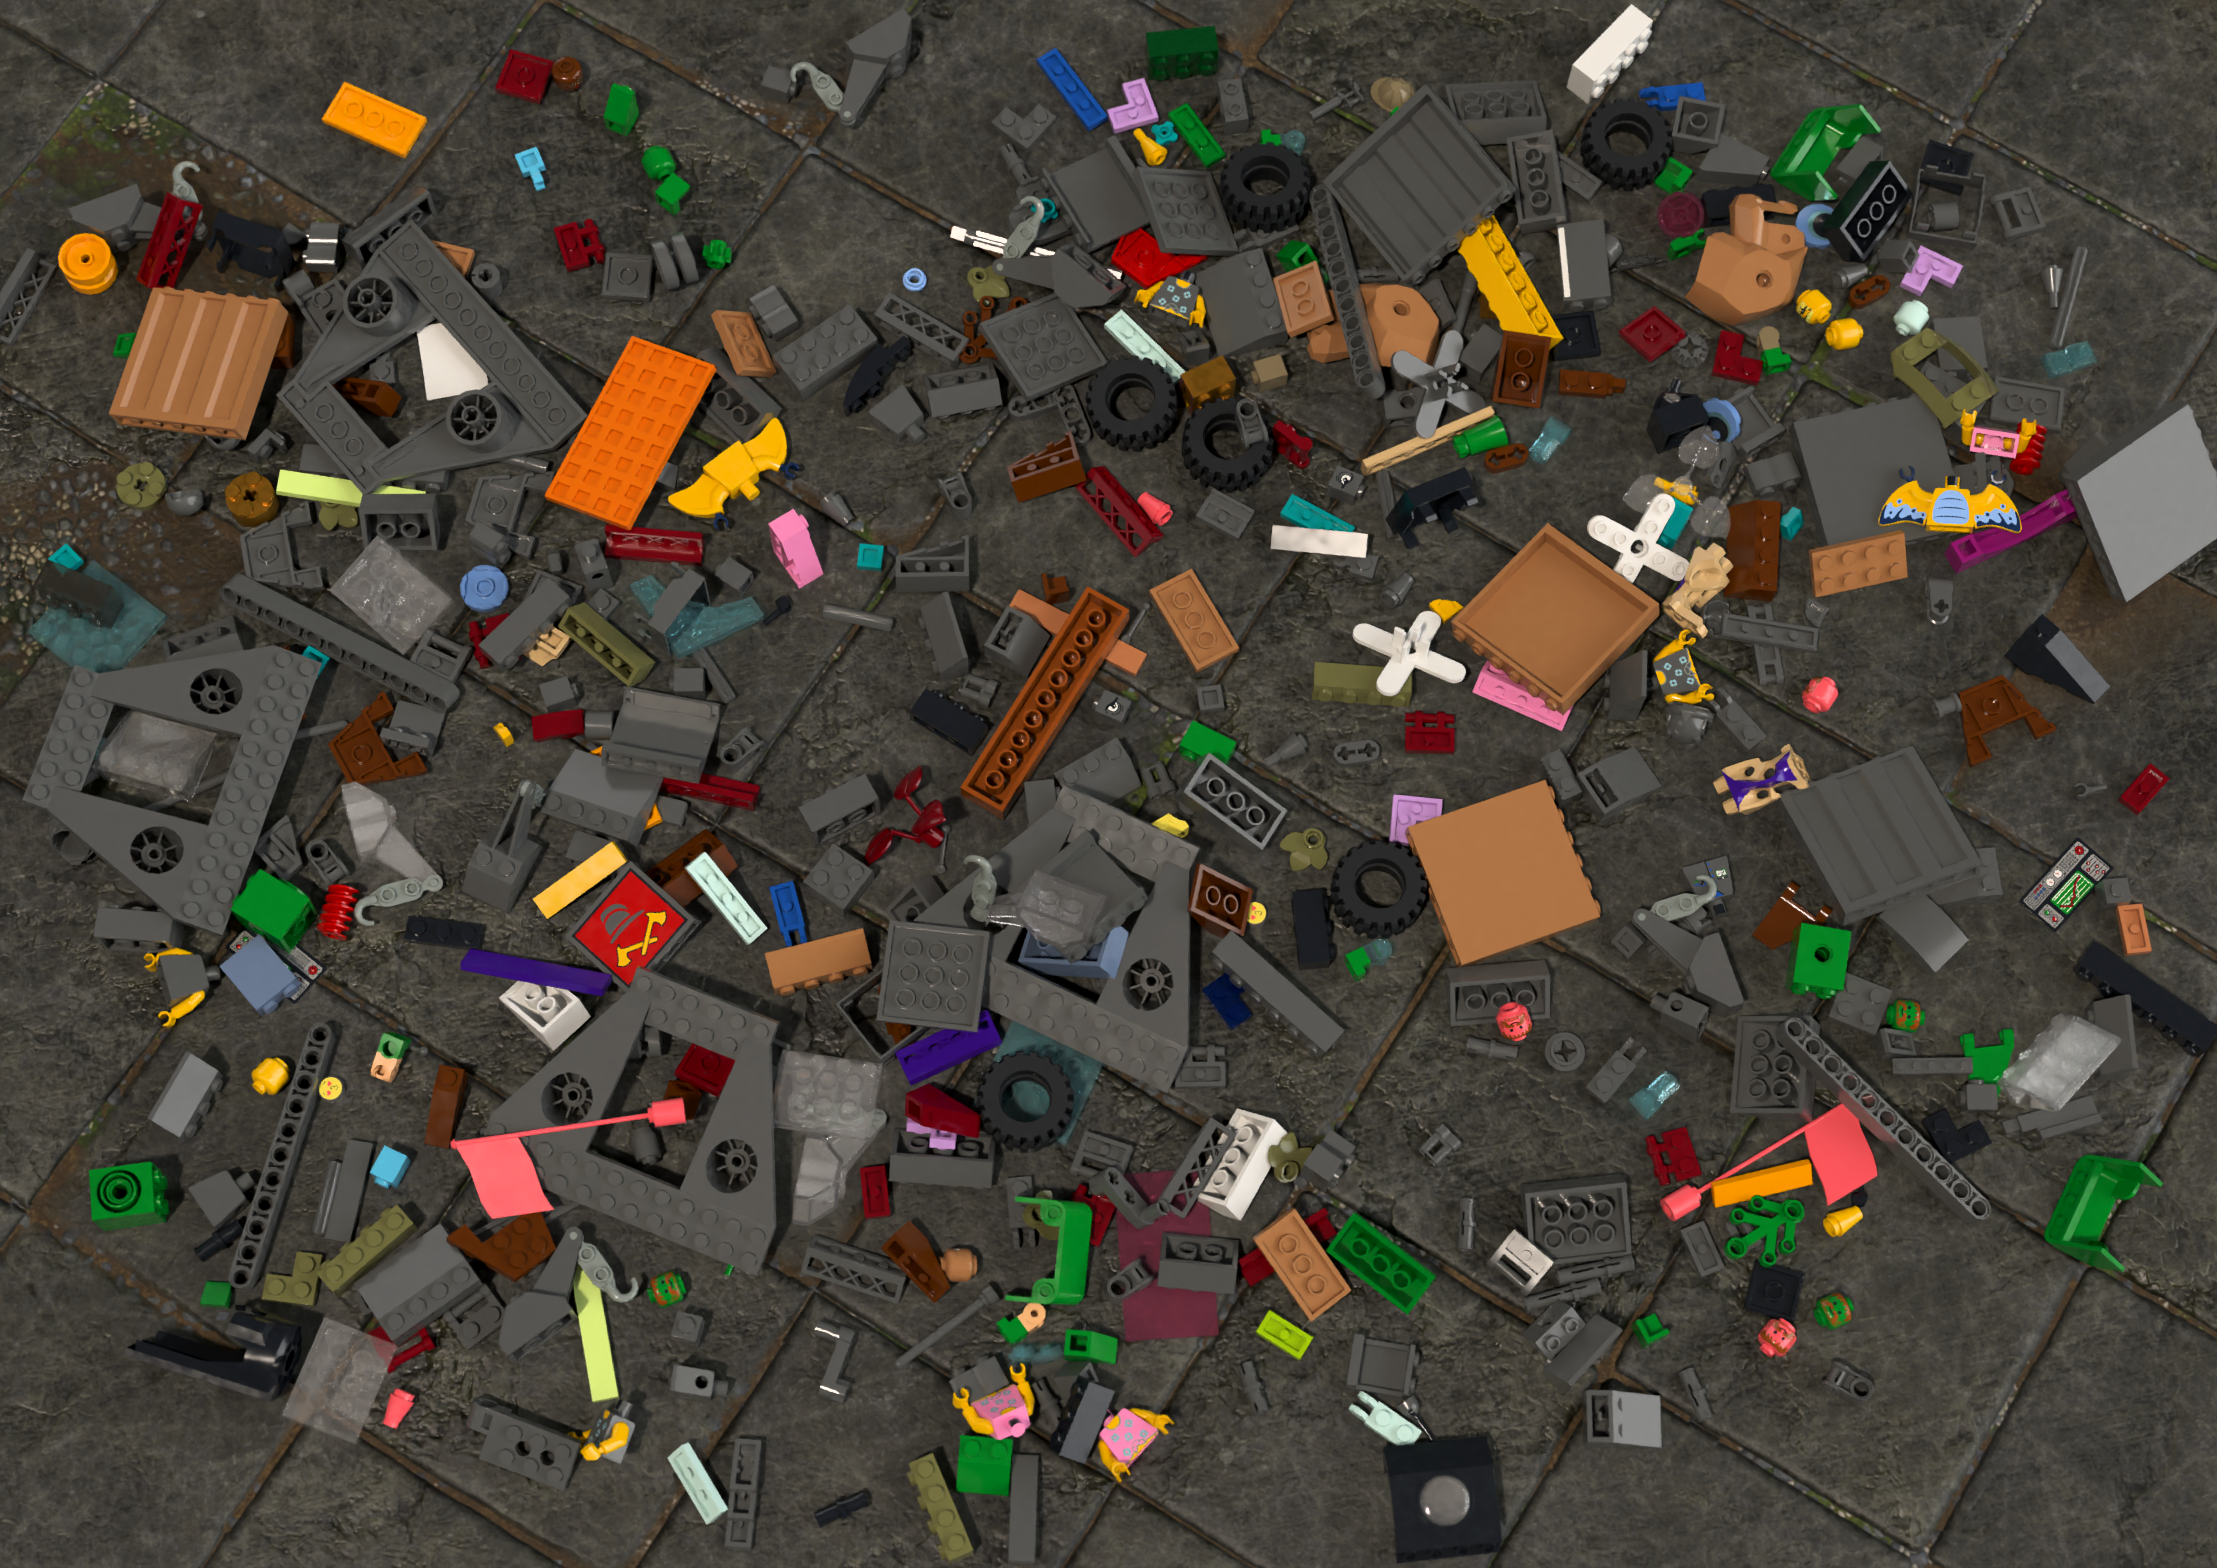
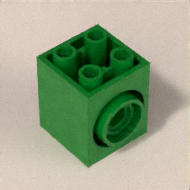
[230,869,319,954]
[1785,923,1852,999]
[89,1162,169,1231]

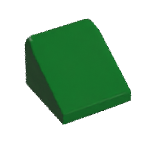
[113,332,137,359]
[200,1281,232,1309]

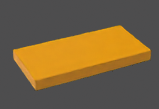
[322,82,427,158]

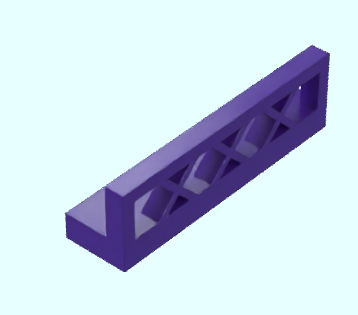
[895,1010,1003,1086]

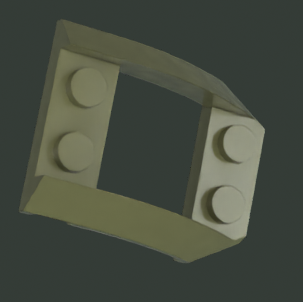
[1890,328,2000,429]

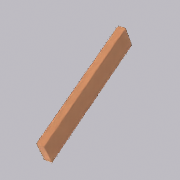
[1009,589,1147,677]

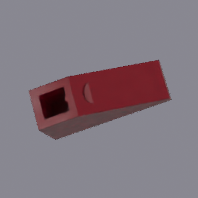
[905,1083,981,1138]

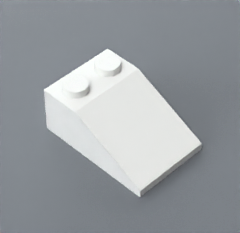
[499,981,591,1051]

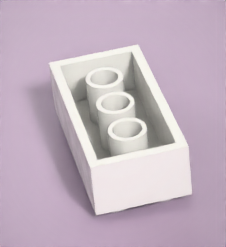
[1567,4,1653,104]

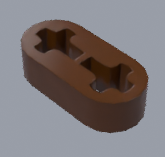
[1848,275,1890,309]
[1484,443,1529,474]

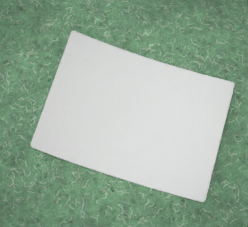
[417,323,488,400]

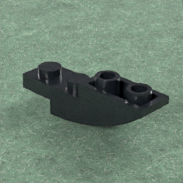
[843,335,911,417]

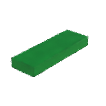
[1167,103,1226,169]

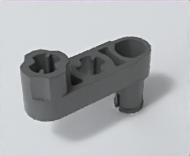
[1089,1167,1169,1230]
[814,1320,856,1404]

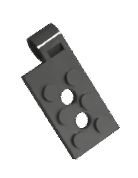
[282,269,366,339]
[466,1397,582,1491]

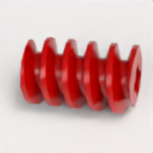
[2009,422,2047,475]
[317,884,360,941]

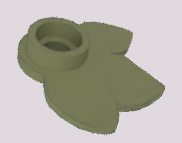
[967,265,1010,306]
[319,501,358,531]
[1280,828,1328,871]
[1268,1132,1312,1183]
[1023,1190,1059,1241]

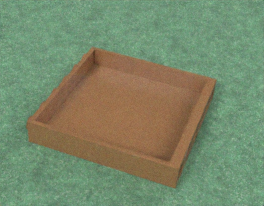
[1451,523,1659,715]
[1405,780,1601,967]

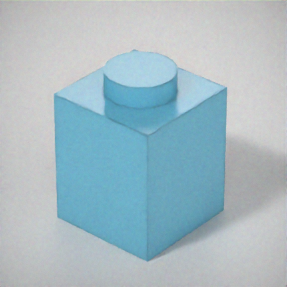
[370,1145,411,1189]

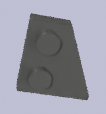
[254,815,304,881]

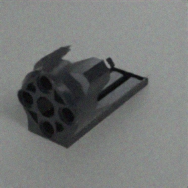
[123,1304,303,1402]

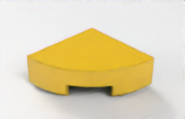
[1429,599,1463,624]
[493,723,514,747]

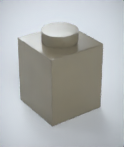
[1250,354,1288,392]

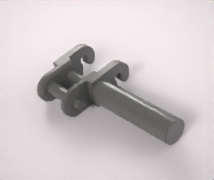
[1308,77,1364,121]

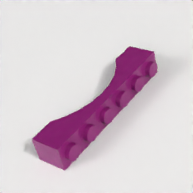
[1944,489,2078,574]

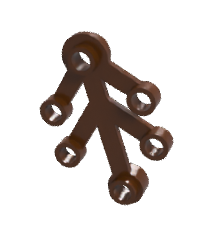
[959,296,1028,364]

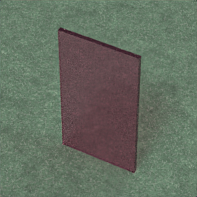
[1116,1171,1219,1342]

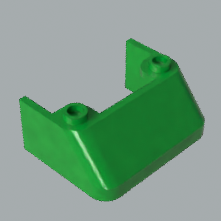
[1770,104,1881,201]
[2044,1155,2163,1272]
[1005,1196,1092,1305]

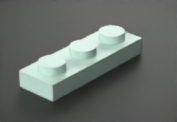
[667,1442,728,1525]

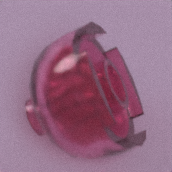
[1657,190,1704,238]

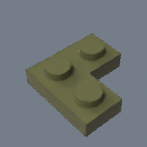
[262,1252,324,1307]

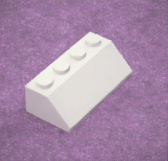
[1189,1108,1288,1221]

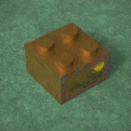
[1178,355,1236,416]

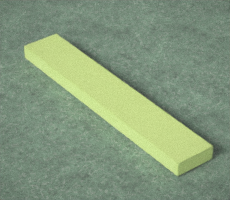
[276,470,426,507]
[573,1264,619,1403]

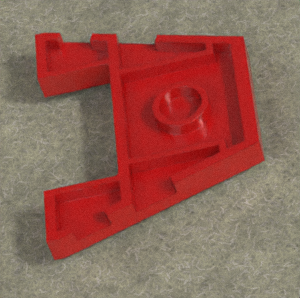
[1111,227,1209,290]

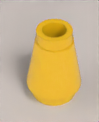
[1823,1205,1863,1237]

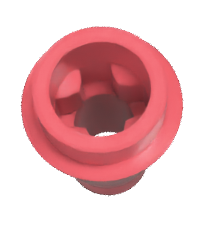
[1137,492,1173,526]
[382,1388,414,1429]

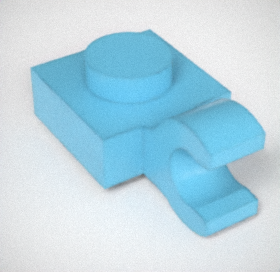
[515,147,546,191]

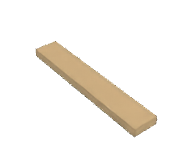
[1361,406,1495,476]

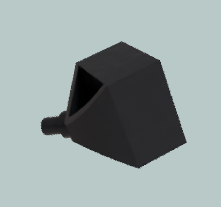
[1646,379,1709,454]

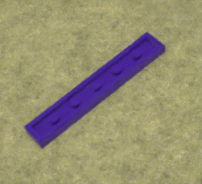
[460,949,612,996]

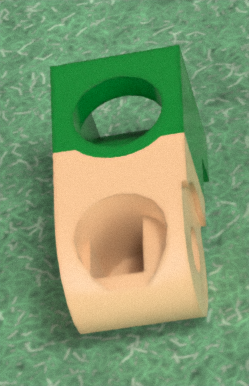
[371,1031,411,1083]
[996,1303,1045,1348]

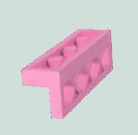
[1472,660,1575,731]

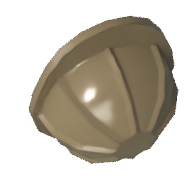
[1370,77,1415,112]

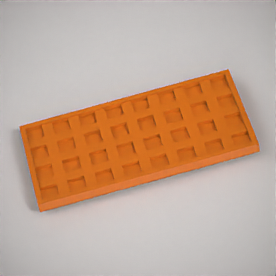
[544,336,717,531]

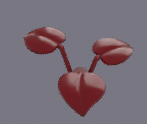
[864,765,946,867]

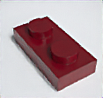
[2118,763,2170,816]
[860,1165,891,1220]

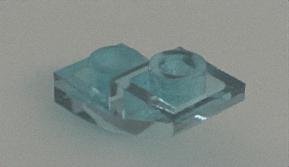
[2040,341,2097,379]
[1008,1344,1063,1366]

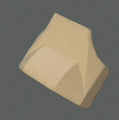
[522,626,571,666]

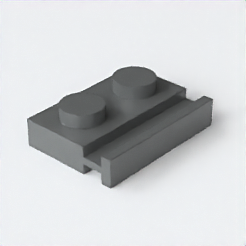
[1196,488,1255,542]

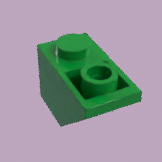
[604,83,639,137]
[1064,1329,1118,1365]

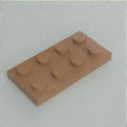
[1809,530,1908,597]
[1149,569,1239,673]
[1252,1208,1352,1321]

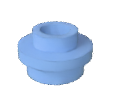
[903,268,926,292]

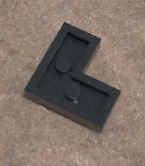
[1921,1109,1992,1164]

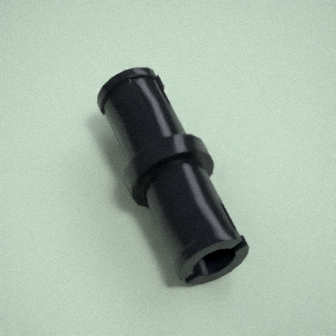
[194,1218,244,1262]
[814,1491,869,1528]

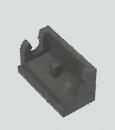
[1836,136,1884,188]

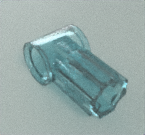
[1529,415,1572,465]
[1628,1071,1681,1121]

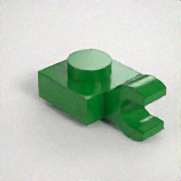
[1667,229,1707,261]

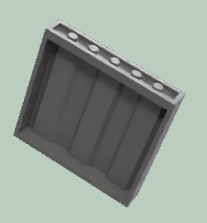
[1322,84,1517,286]
[1777,745,1982,926]

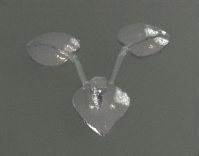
[1623,426,1731,538]

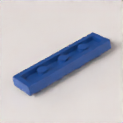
[1037,48,1108,132]

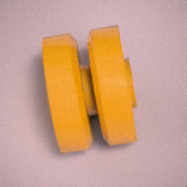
[58,233,118,295]

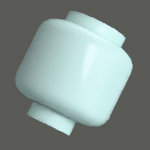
[1893,300,1929,336]

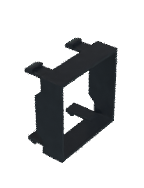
[207,211,296,292]
[1386,467,1478,549]

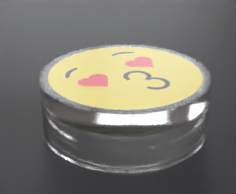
[1246,901,1267,927]
[318,1076,345,1103]

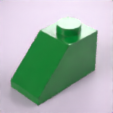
[1276,240,1329,284]

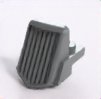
[1953,452,2015,499]

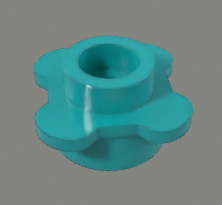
[1151,121,1178,146]
[1030,198,1058,223]

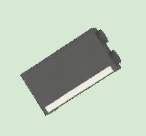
[1557,219,1612,312]

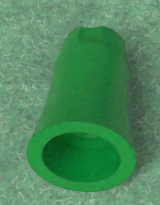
[1452,415,1508,458]

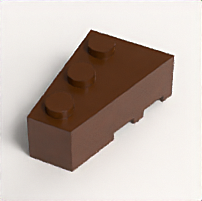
[1007,430,1087,503]

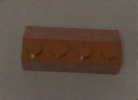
[1724,500,1781,602]
[645,829,738,907]

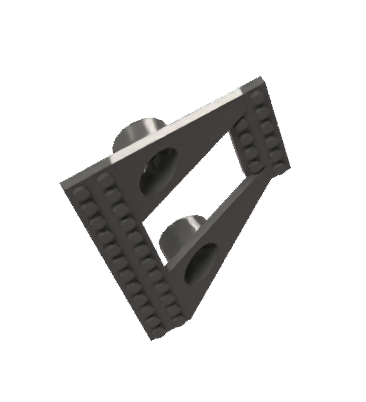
[276,219,588,494]
[21,645,322,937]
[913,784,1201,1093]
[483,966,780,1276]

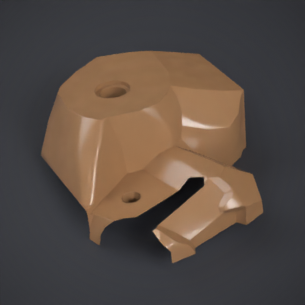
[1685,194,1808,326]
[1306,283,1439,367]

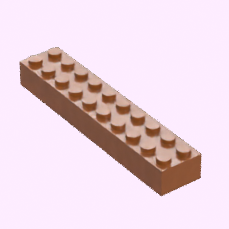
[960,586,1130,820]

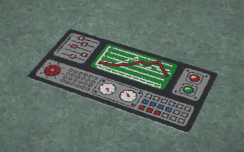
[2019,837,2114,932]
[225,926,327,1004]

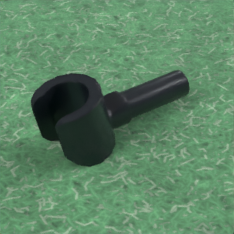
[763,596,791,626]
[1851,1185,1868,1208]

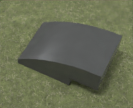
[1876,895,1969,973]

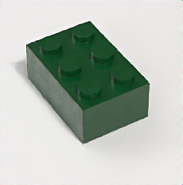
[1145,26,1218,81]

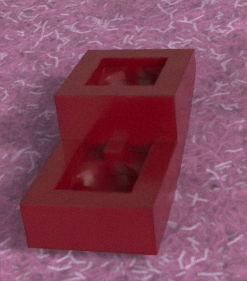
[531,709,585,743]

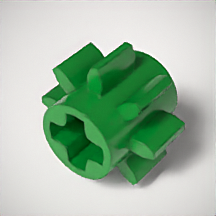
[702,240,732,269]

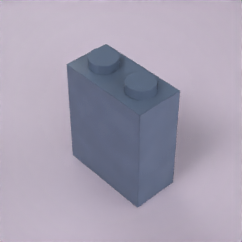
[219,934,301,1016]

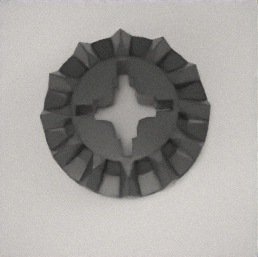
[1670,331,1709,368]
[1544,1032,1585,1072]

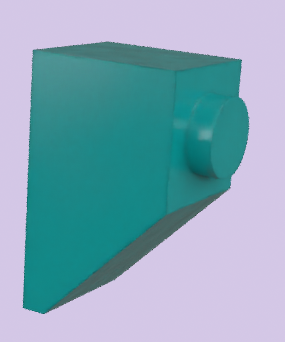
[1656,497,1693,550]

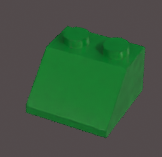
[956,1435,1013,1496]

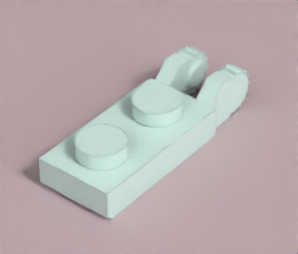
[1349,1391,1422,1446]

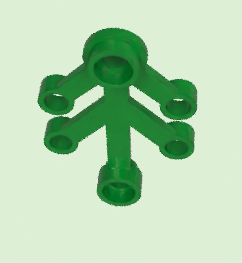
[1724,1195,1804,1268]

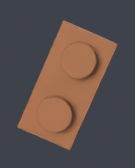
[2115,904,2152,956]

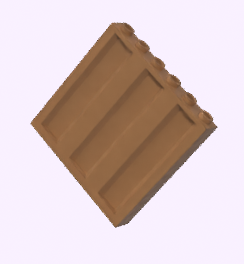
[109,287,289,440]

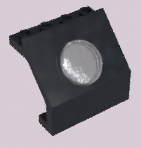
[1383,1436,1503,1563]

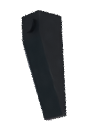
[2004,614,2110,704]

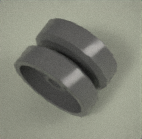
[650,231,699,291]

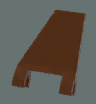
[1752,882,1832,950]

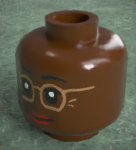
[552,56,583,91]

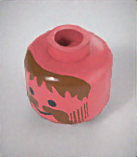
[1802,677,1838,713]
[1496,1002,1532,1041]
[1758,1318,1796,1357]

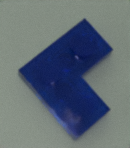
[1202,973,1252,1031]

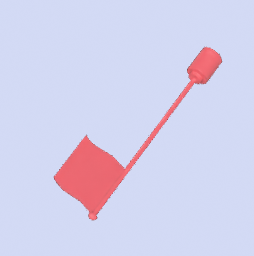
[450,1097,686,1219]
[1660,1103,1877,1222]

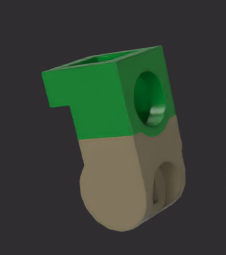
[1756,326,1792,375]

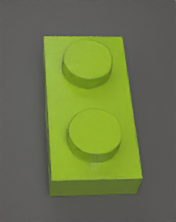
[1255,1310,1313,1361]

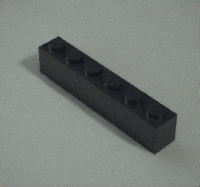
[2072,941,2217,1058]

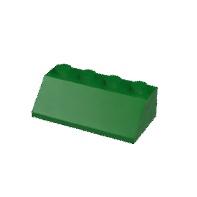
[1326,1212,1436,1315]

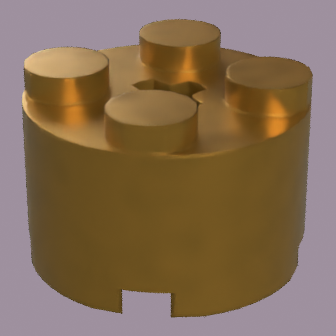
[225,472,279,528]

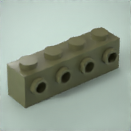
[558,602,655,687]
[1311,662,1412,707]
[316,1205,418,1298]
[906,1453,974,1565]

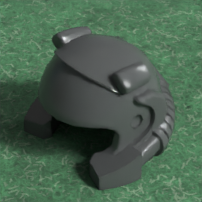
[1665,701,1715,745]

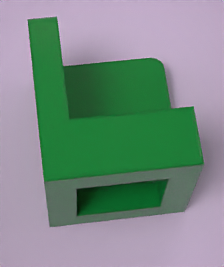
[1654,157,1693,198]
[655,173,690,216]
[1631,1313,1670,1349]

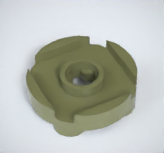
[116,462,167,511]

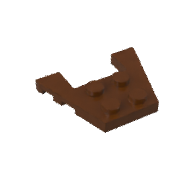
[1958,675,2057,768]
[328,691,428,788]
[446,1212,556,1283]

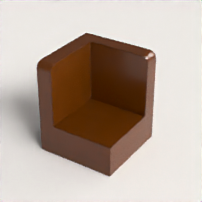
[1041,573,1070,605]
[663,1080,702,1120]

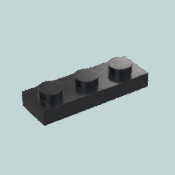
[404,916,484,950]

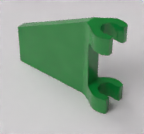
[1959,1029,2014,1099]

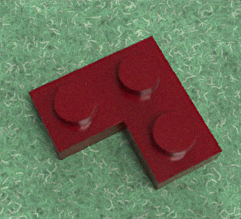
[1711,330,1763,386]

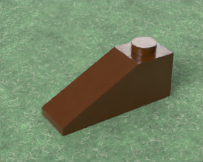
[333,376,402,418]
[424,1065,469,1150]
[881,1220,950,1303]

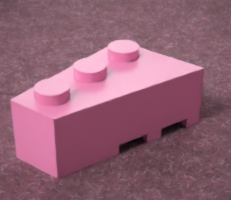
[769,509,823,589]

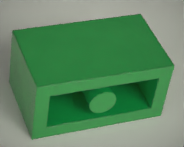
[1179,721,1236,765]

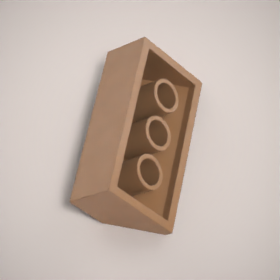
[765,928,872,996]

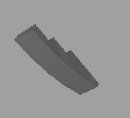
[725,1438,762,1551]
[1008,1455,1038,1564]

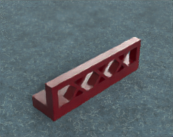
[136,191,203,289]
[1075,466,1164,557]
[605,525,704,566]
[659,773,760,811]
[1237,1207,1337,1288]

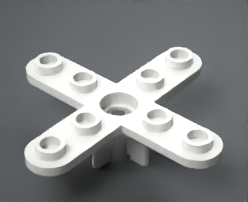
[1587,493,1689,584]
[1353,611,1466,696]

